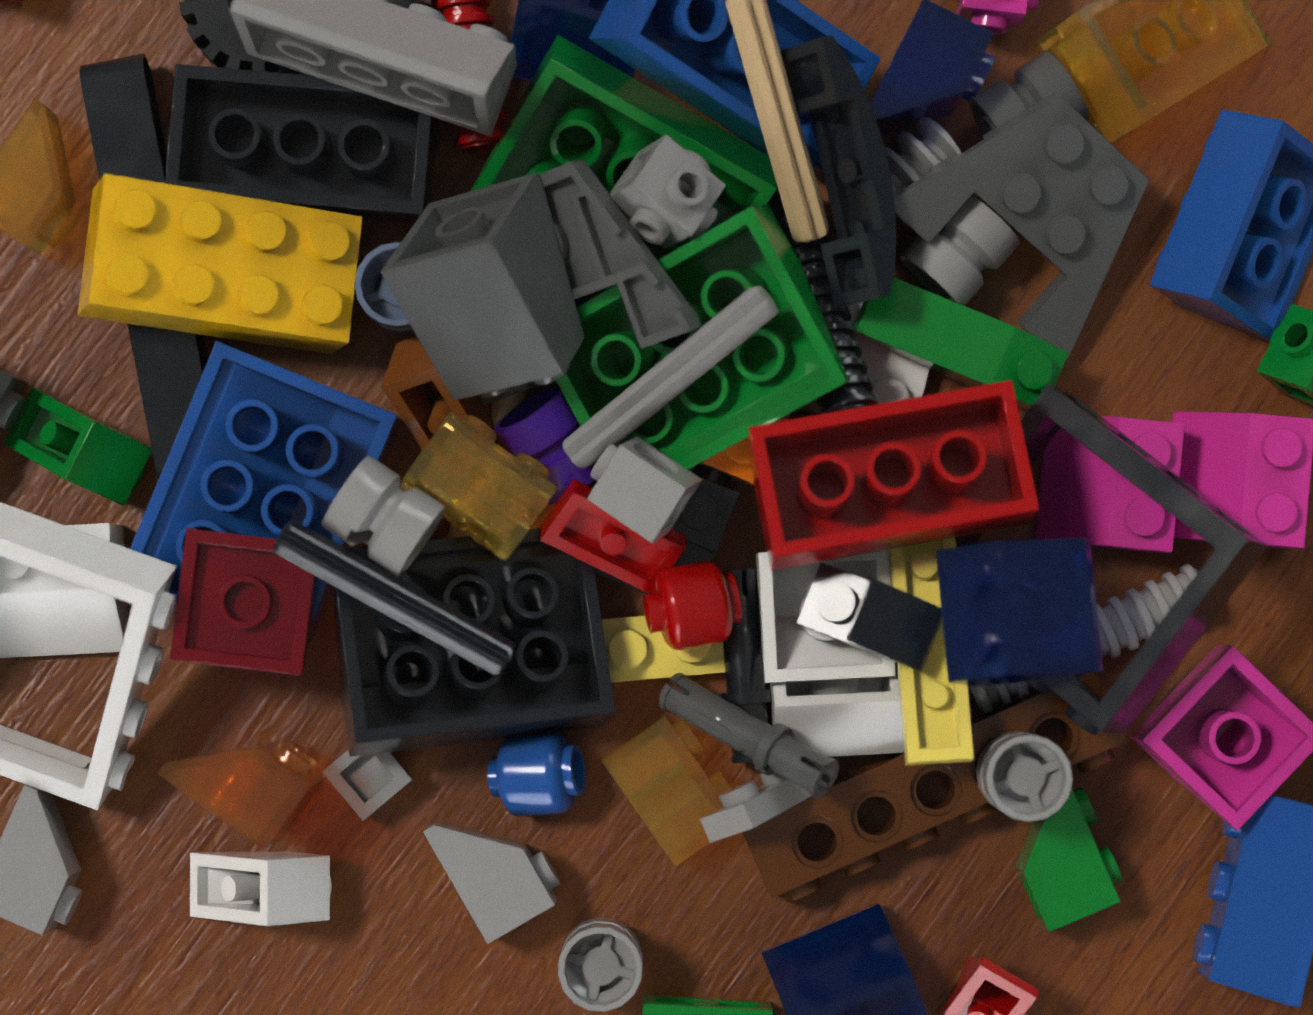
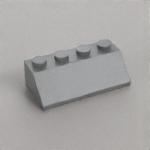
[229,0,517,136]

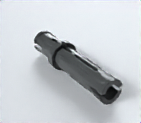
[659,673,839,798]

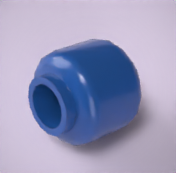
[487,730,587,817]

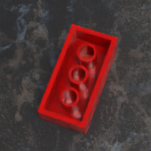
[746,380,1039,571]

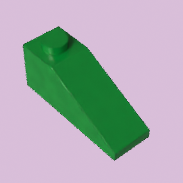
[854,277,1069,410]

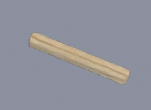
[726,0,829,243]

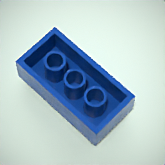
[589,0,881,171]

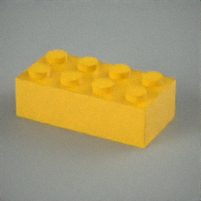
[77,173,362,354]

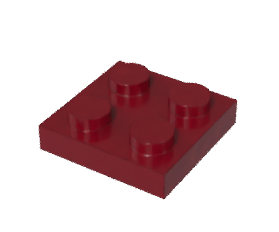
[170,528,316,676]

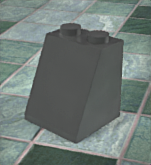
[380,172,585,401]

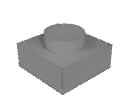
[322,750,414,821]

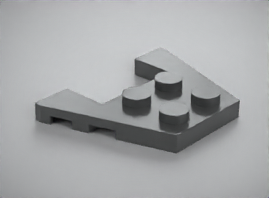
[893,93,1149,360]
[479,159,702,406]

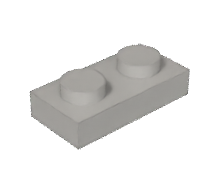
[700,773,829,843]

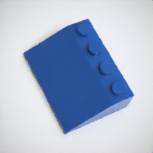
[130,341,402,649]

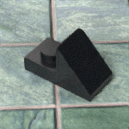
[797,562,946,672]

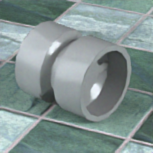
[899,195,1021,306]
[322,456,447,578]
[976,731,1073,822]
[558,917,643,1012]

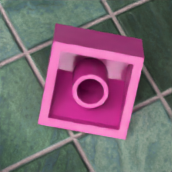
[1172,412,1313,550]
[1033,416,1185,554]
[1130,644,1313,831]

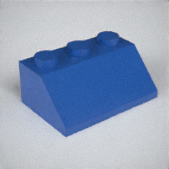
[1149,109,1313,343]
[1193,794,1313,1008]

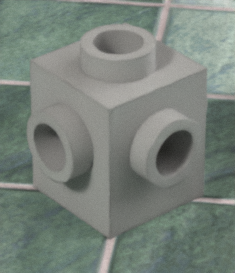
[609,134,726,249]

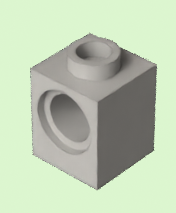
[587,436,702,543]

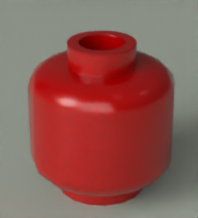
[643,561,742,650]

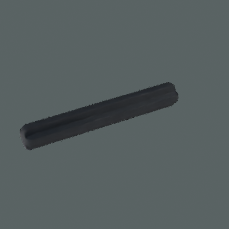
[273,520,515,675]

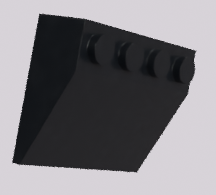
[333,528,615,757]

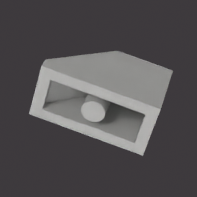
[0,785,82,935]
[423,821,561,944]

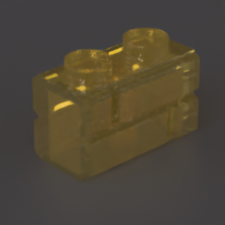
[400,412,558,561]

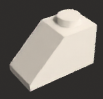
[190,852,332,926]

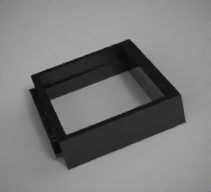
[955,384,1268,735]

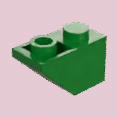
[1015,787,1123,932]

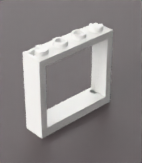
[0,502,177,810]

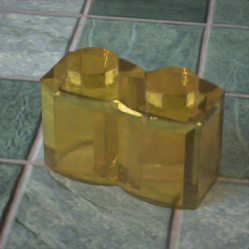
[602,714,732,866]

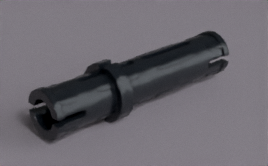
[721,569,772,763]

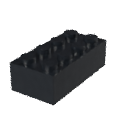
[165,64,438,223]

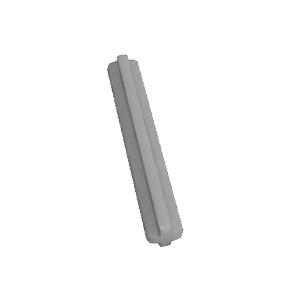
[562,286,778,469]

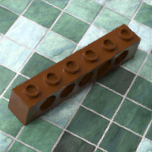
[742,669,1127,902]

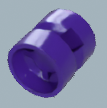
[494,384,597,505]

